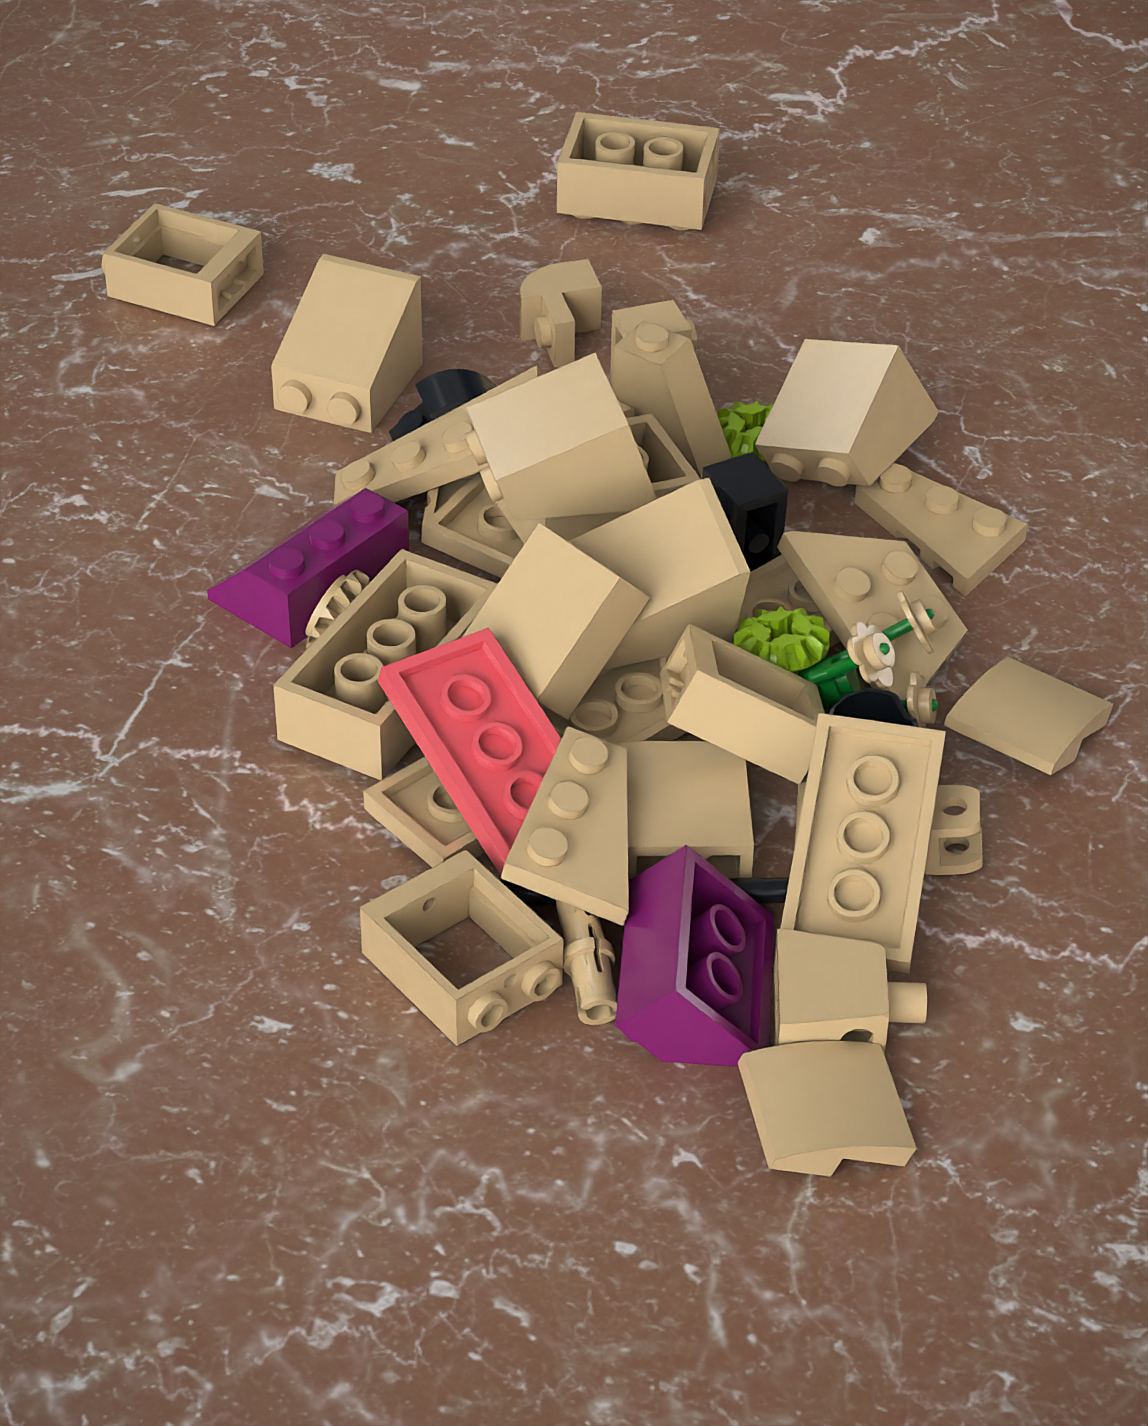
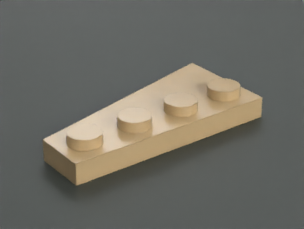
[334,365,542,505]

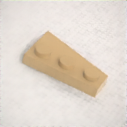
[854,463,1028,597]

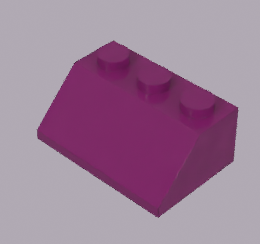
[207,488,409,648]
[615,845,774,1067]

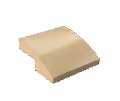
[944,657,1113,775]
[737,1040,917,1177]

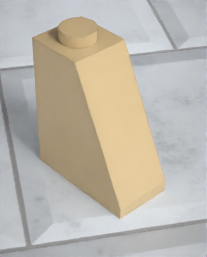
[612,321,731,479]

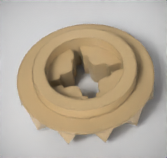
[305,569,371,649]

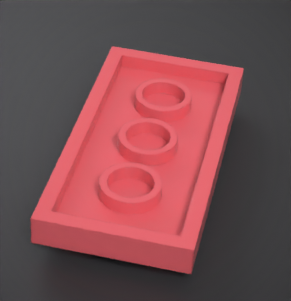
[378,628,561,876]

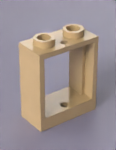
[101,203,264,326]
[660,624,825,785]
[360,850,563,1046]

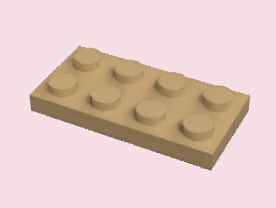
[780,713,946,974]

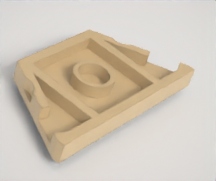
[421,472,524,578]
[777,531,968,700]

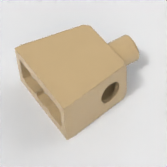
[773,929,927,1055]

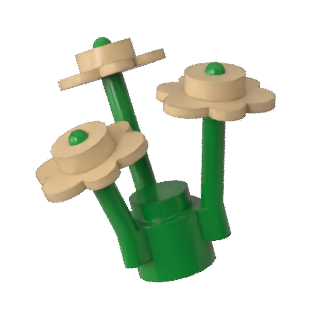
[798,590,939,728]

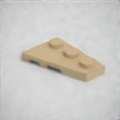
[501,726,629,926]

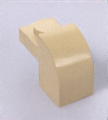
[520,259,602,368]

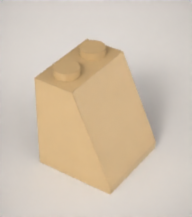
[271,254,423,433]
[755,339,939,487]
[465,353,657,521]
[567,478,750,671]

